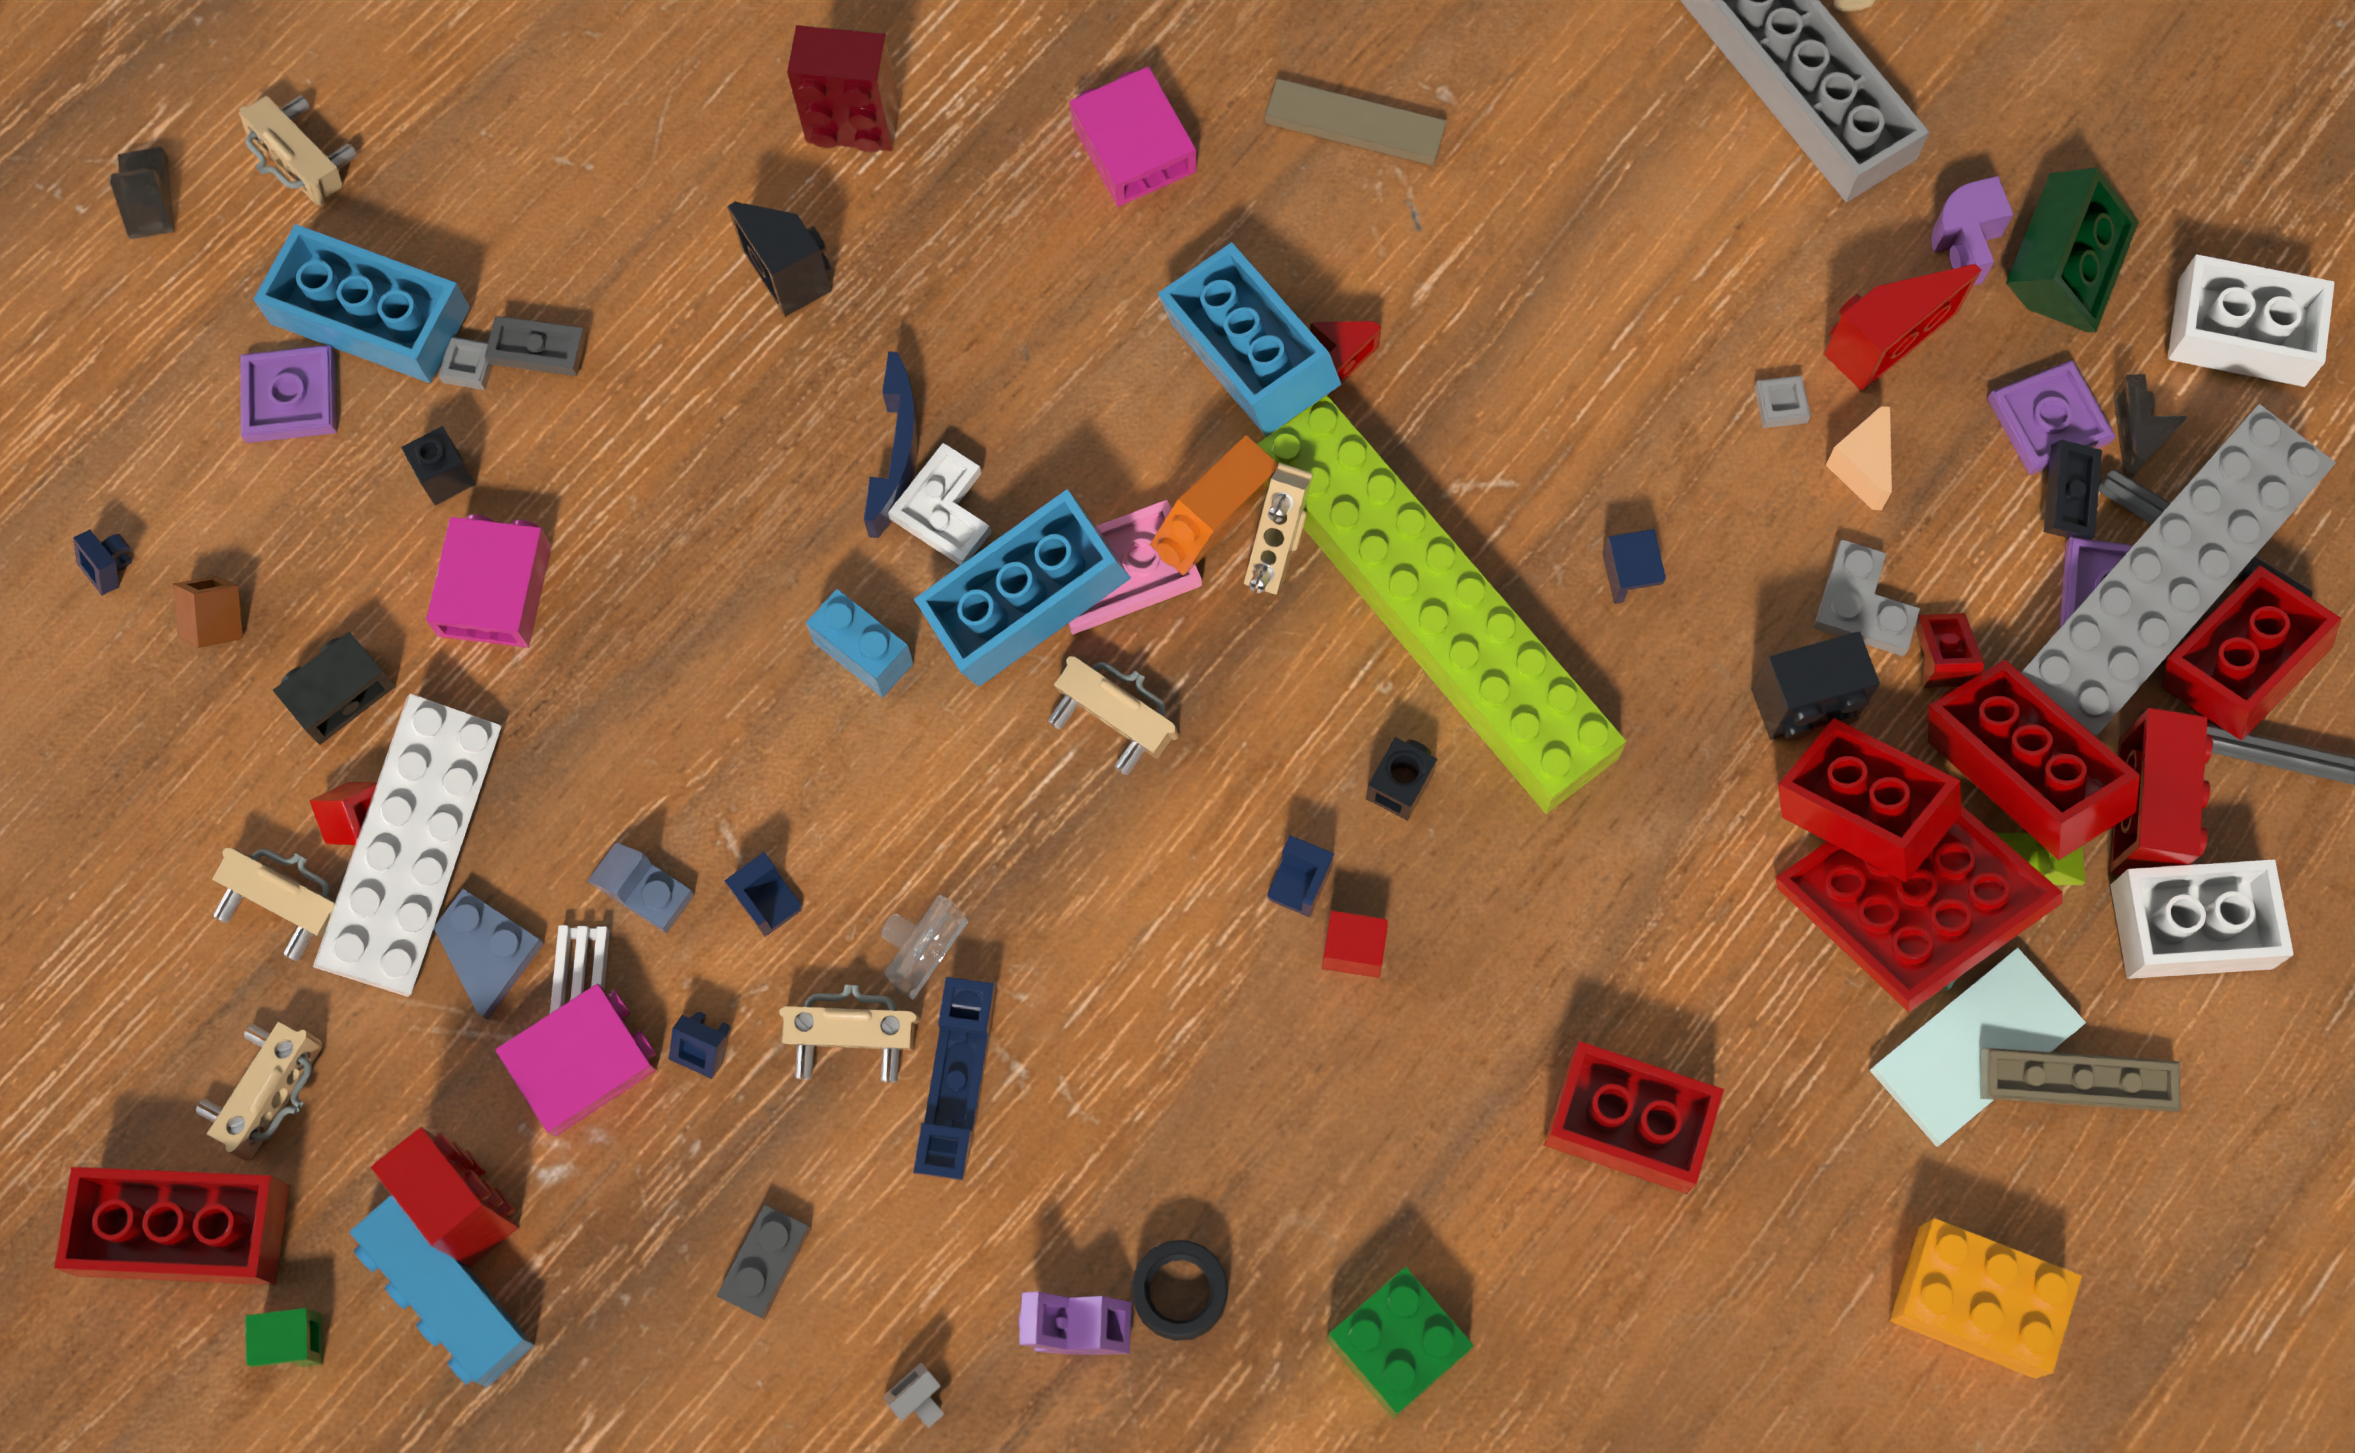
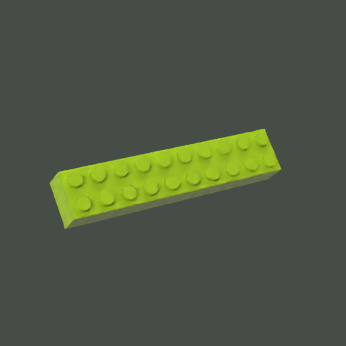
[1257,395,1627,814]

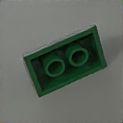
[2006,167,2139,333]

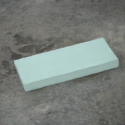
[1869,948,2086,1147]

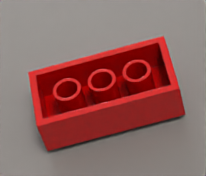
[1928,659,2140,861]
[54,1167,290,1285]

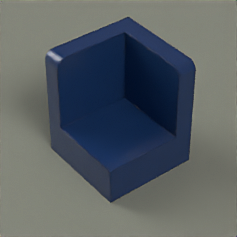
[1603,529,1666,604]
[1267,835,1334,917]
[724,852,802,937]

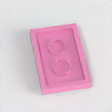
[1068,500,1202,635]

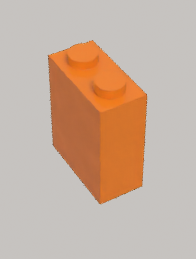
[1150,435,1279,576]

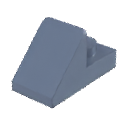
[588,842,694,933]

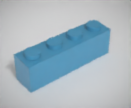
[349,1195,534,1388]

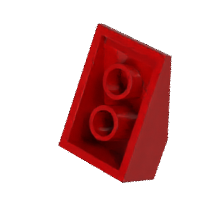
[1824,264,1982,392]

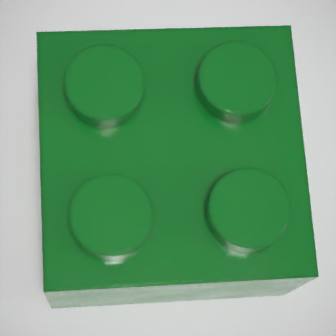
[1326,1266,1474,1420]

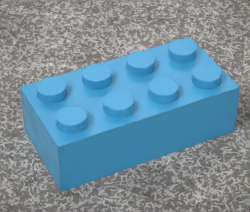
[253,224,470,384]
[1157,242,1342,437]
[914,489,1131,687]

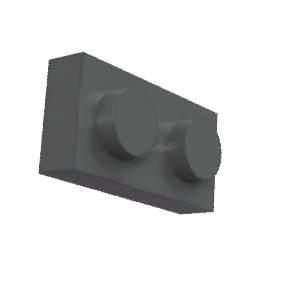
[485,316,587,376]
[717,1205,811,1320]

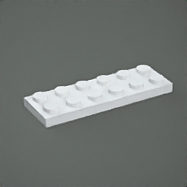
[313,694,502,997]

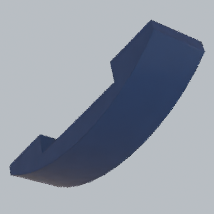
[864,351,919,538]
[913,977,995,1181]

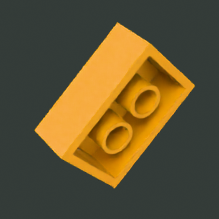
[1889,1218,2082,1379]

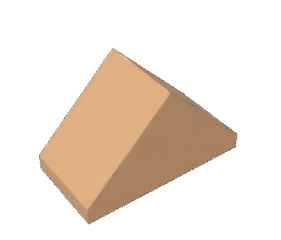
[1826,406,1892,510]

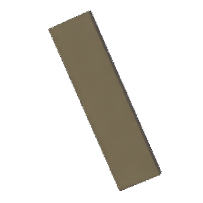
[1265,78,1446,166]
[1981,1048,2180,1112]

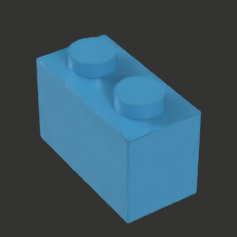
[806,589,913,698]

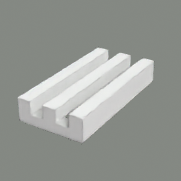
[550,925,610,1014]

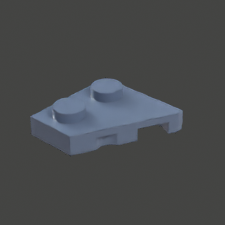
[433,889,544,1020]

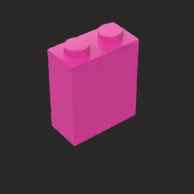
[1069,66,1196,207]
[426,514,552,648]
[495,983,657,1137]

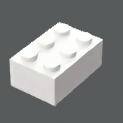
[2167,254,2334,387]
[2110,860,2294,979]

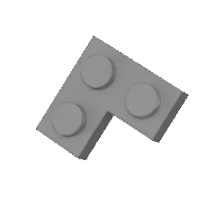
[1813,539,1920,656]

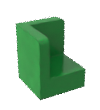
[245,1308,323,1367]

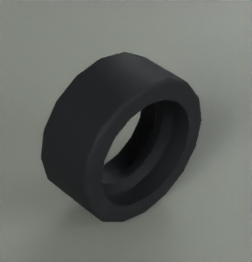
[1132,1240,1228,1341]

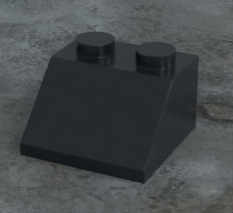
[727,202,832,317]

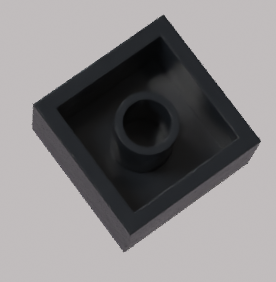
[1751,631,1880,741]

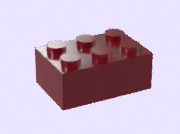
[787,25,900,153]

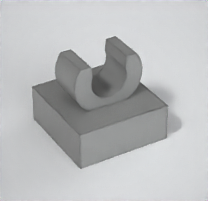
[883,1363,944,1428]

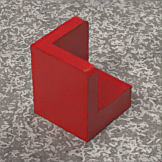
[309,782,377,845]
[1322,910,1388,978]

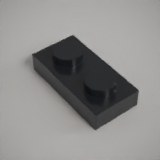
[2043,440,2102,539]

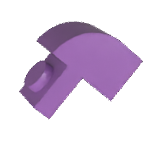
[1931,176,2013,286]
[1019,1291,1132,1355]

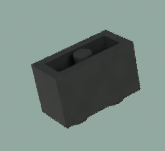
[273,631,395,745]

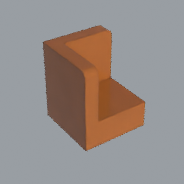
[173,576,243,648]

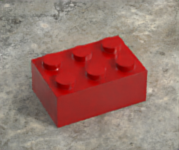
[2162,566,2342,741]
[2109,708,2213,875]
[1778,718,1961,882]
[1543,1041,1724,1194]
[370,1126,518,1267]

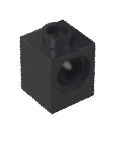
[401,426,476,506]
[1366,737,1438,821]

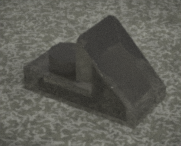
[109,147,175,239]
[2113,374,2187,478]

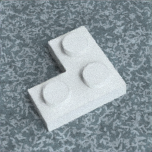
[888,443,991,565]

